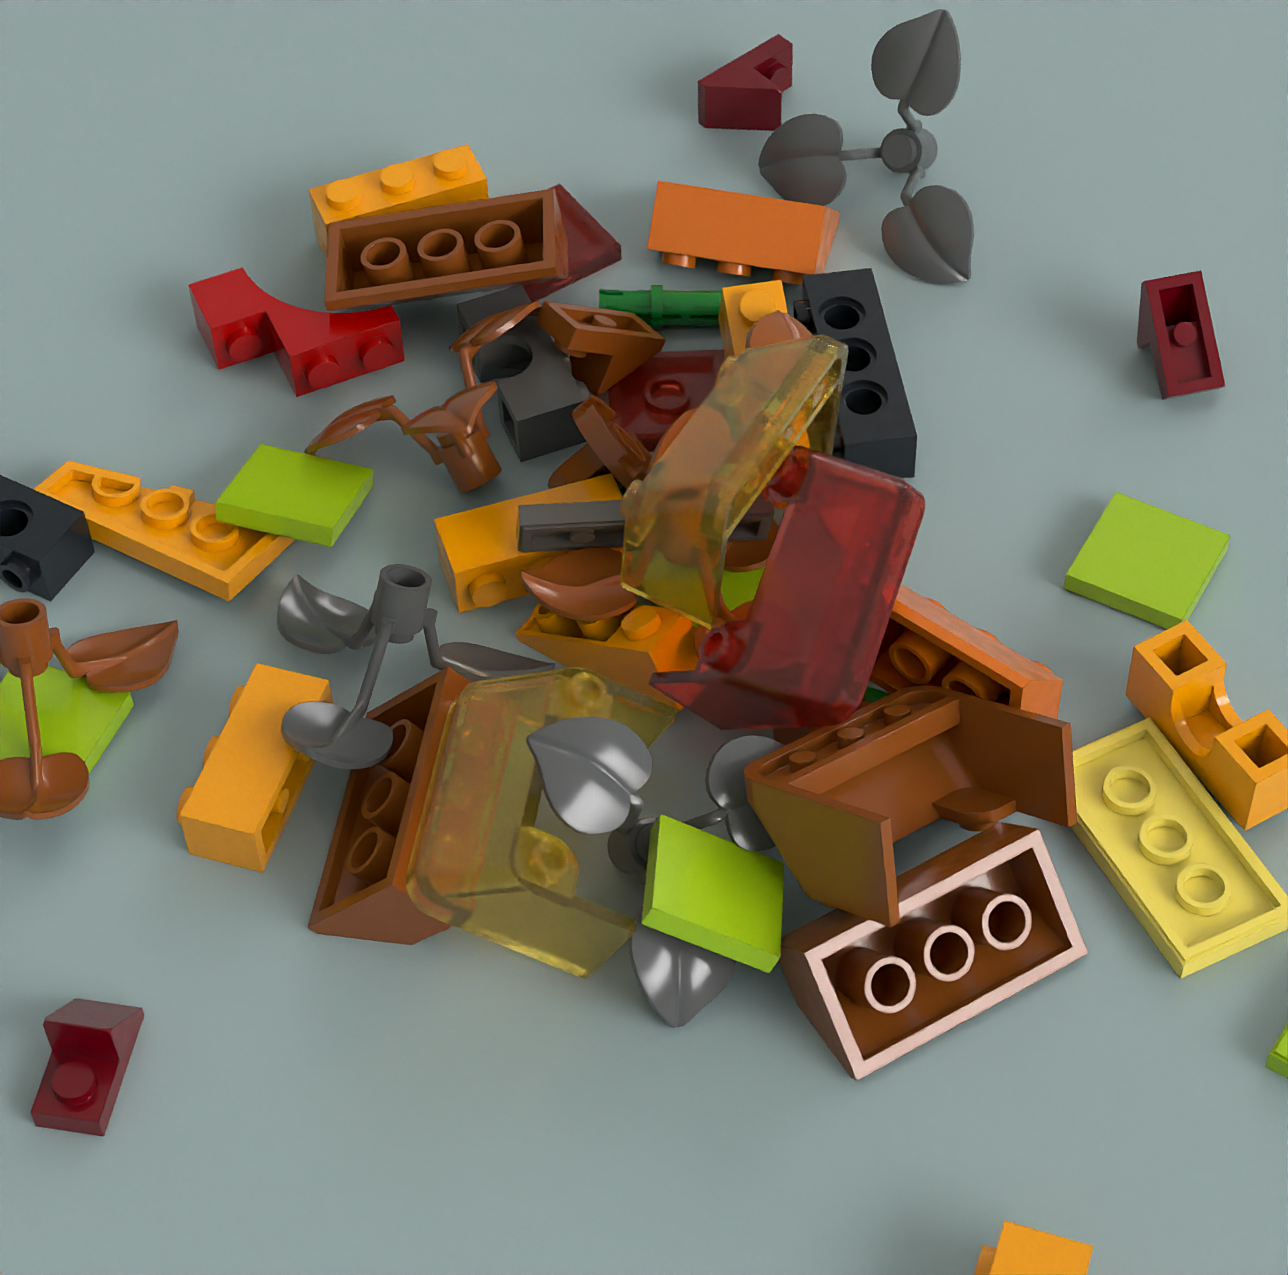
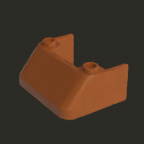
[744,685,1077,928]

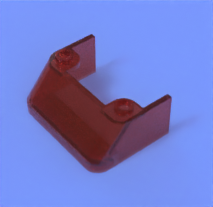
[648,445,925,730]

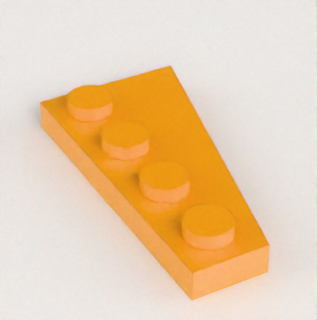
[34,460,296,602]

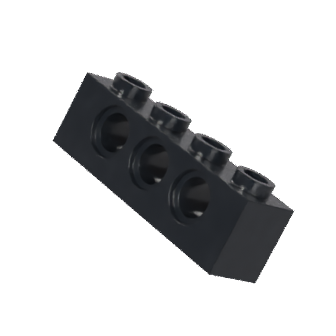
[793,268,917,482]
[0,475,95,601]

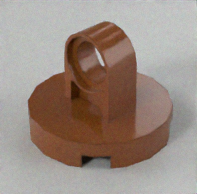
[548,395,666,499]

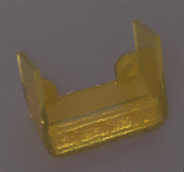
[620,334,848,630]
[405,667,678,980]

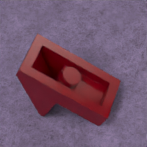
[698,34,793,131]
[1137,270,1225,400]
[30,998,144,1137]

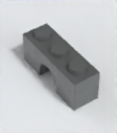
[457,284,590,462]

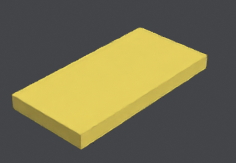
[1071,717,1288,979]

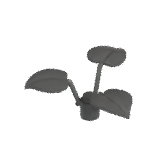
[758,9,974,284]
[277,564,555,769]
[526,717,785,1028]

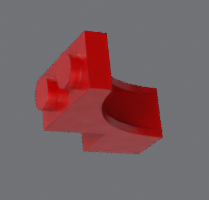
[188,267,405,397]

